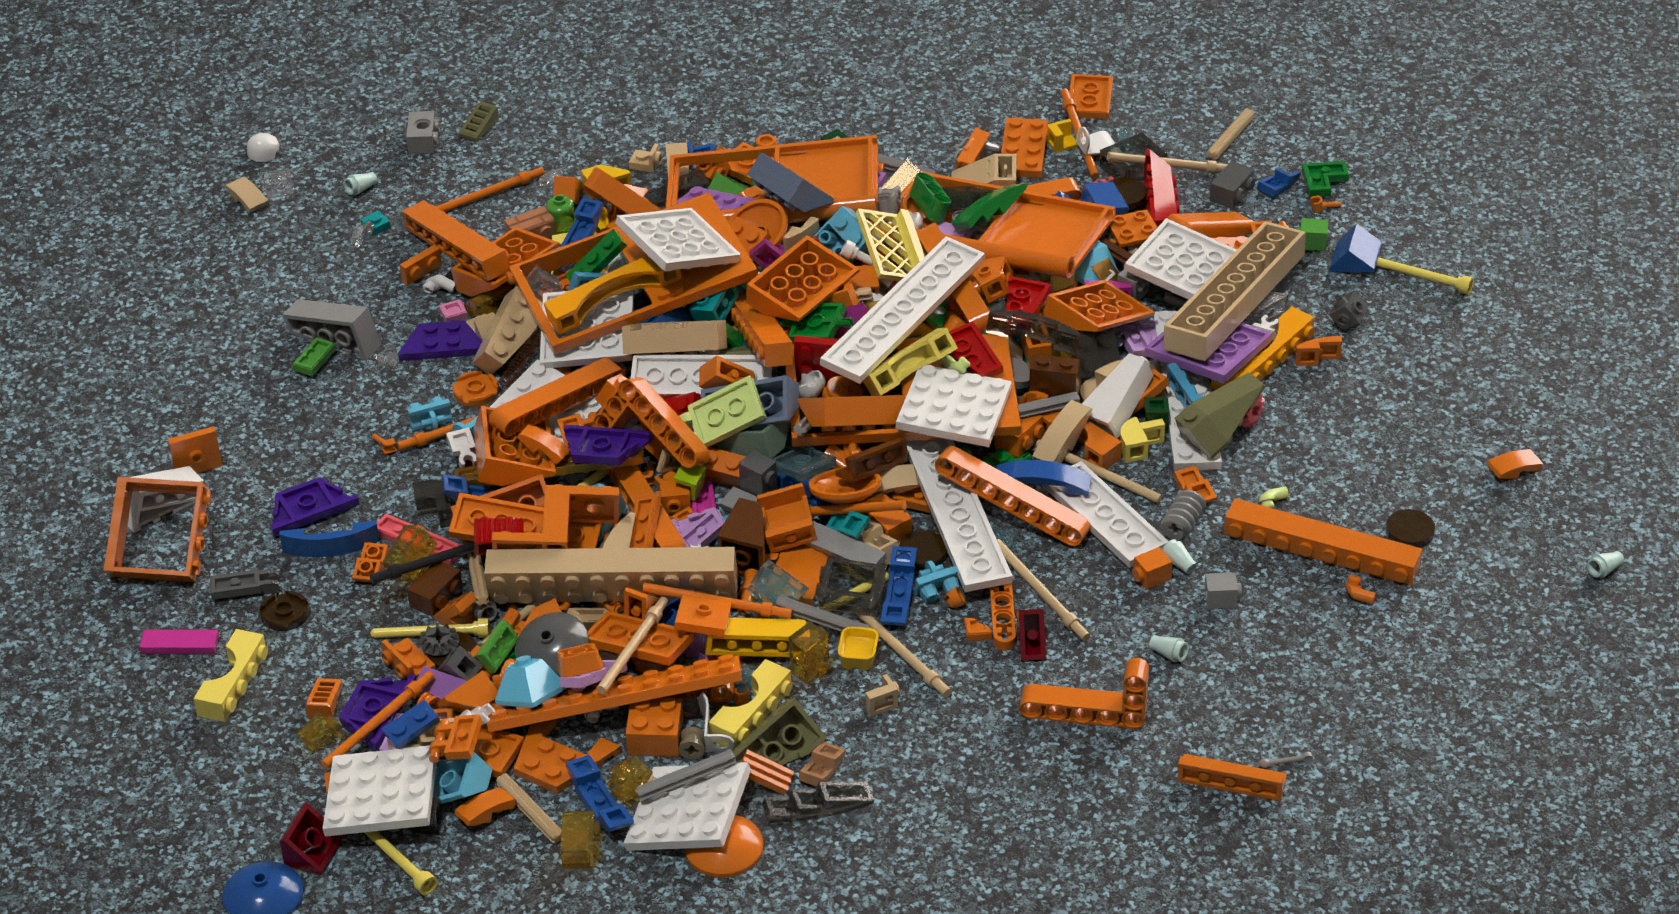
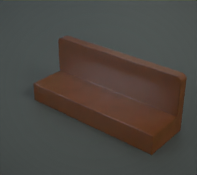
[835,437,908,483]

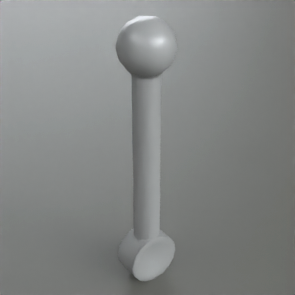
[1259,752,1313,769]

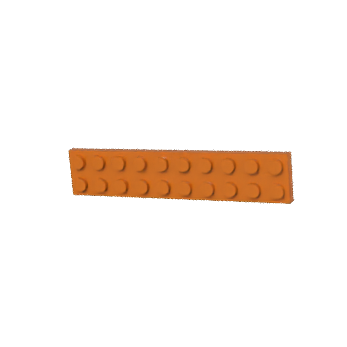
[487,654,742,732]

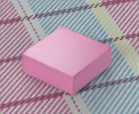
[439,299,468,322]

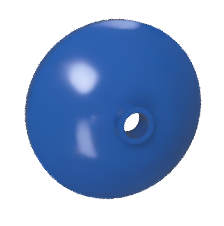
[222,861,304,914]

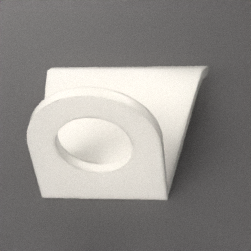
[1076,127,1122,155]
[698,692,735,752]

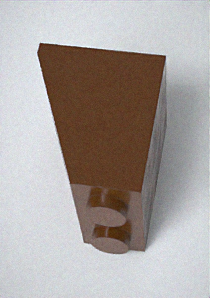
[1029,354,1082,398]
[717,498,766,582]

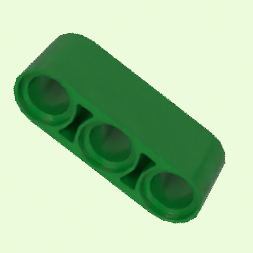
[909,172,951,222]

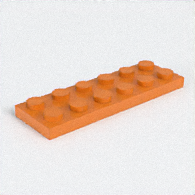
[448,493,602,549]

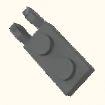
[210,569,281,600]

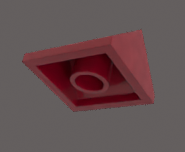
[280,802,344,875]

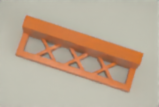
[1177,754,1287,801]

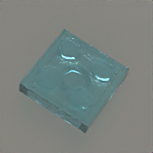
[772,446,837,481]

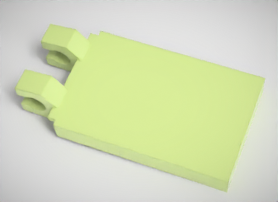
[679,375,767,447]

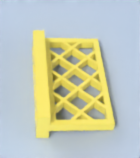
[856,208,925,281]

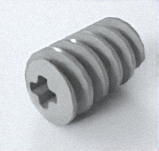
[1160,490,1206,541]

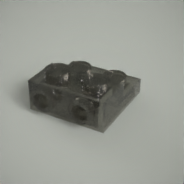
[1065,328,1120,381]

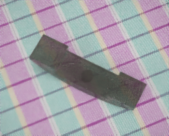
[986,310,1081,355]

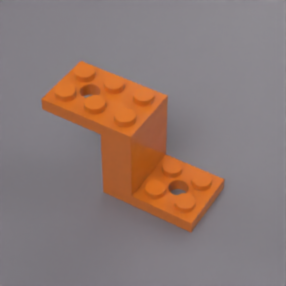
[492,484,619,549]

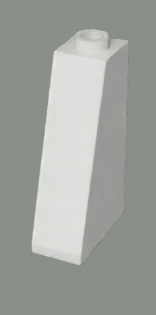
[1082,353,1154,438]

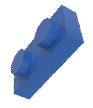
[382,699,440,749]

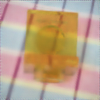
[297,712,344,753]

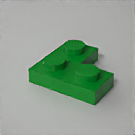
[1302,161,1349,197]

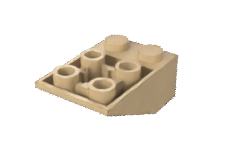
[951,154,1016,201]

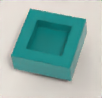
[360,211,391,236]

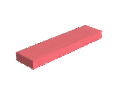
[377,514,461,566]

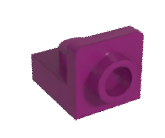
[749,238,785,269]

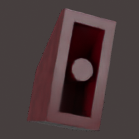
[1016,609,1046,660]

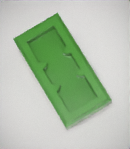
[292,337,336,376]
[475,620,518,674]

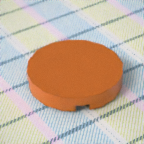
[452,371,499,407]

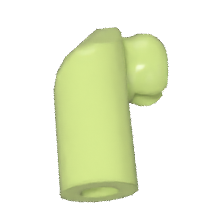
[941,355,970,374]
[1259,487,1289,508]

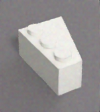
[128,466,204,533]

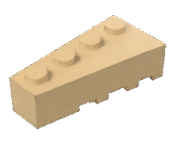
[472,286,543,374]
[622,320,727,355]

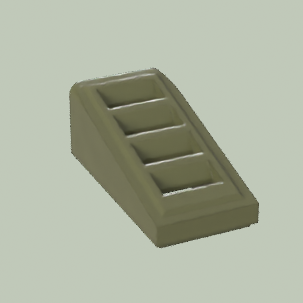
[459,101,499,142]

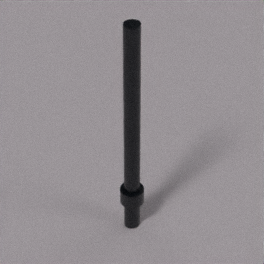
[370,541,474,584]

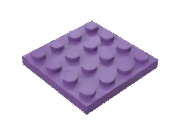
[1144,323,1272,383]

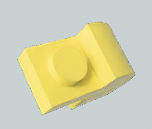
[1120,417,1165,463]

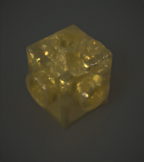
[606,755,653,802]

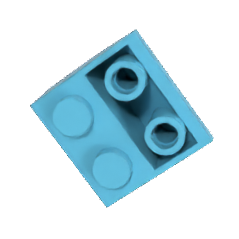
[813,206,880,264]

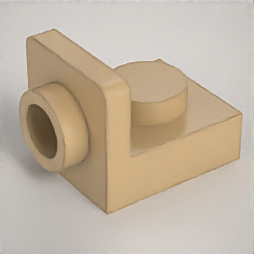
[629,143,662,173]
[866,674,900,717]

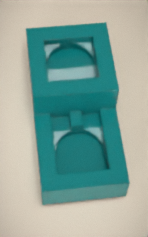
[826,510,871,539]

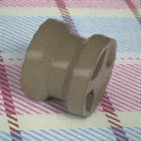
[679,727,705,759]

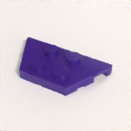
[398,320,482,361]
[563,425,653,466]
[271,477,360,536]
[339,675,416,751]

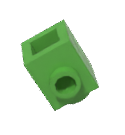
[1296,218,1328,251]

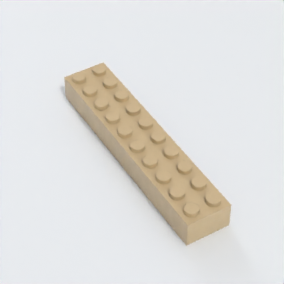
[1163,221,1306,361]
[484,547,738,604]

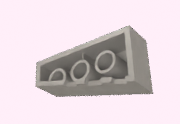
[282,299,382,360]

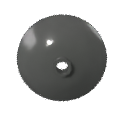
[515,612,590,677]

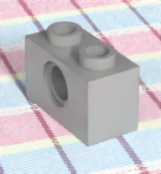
[406,111,440,154]

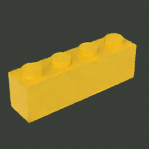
[703,617,808,658]

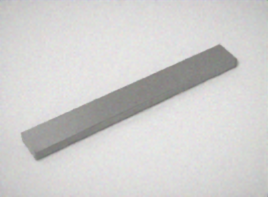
[719,486,888,575]

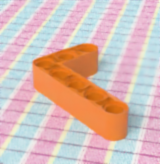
[582,167,662,214]
[593,377,710,468]
[1019,658,1149,728]

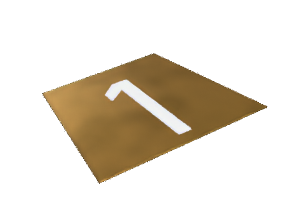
[1091,258,1119,281]

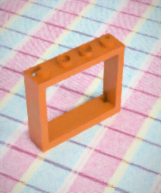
[103,477,211,582]

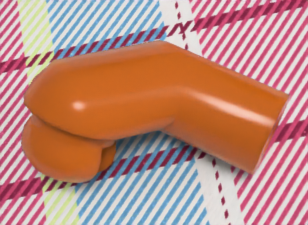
[1345,575,1376,605]

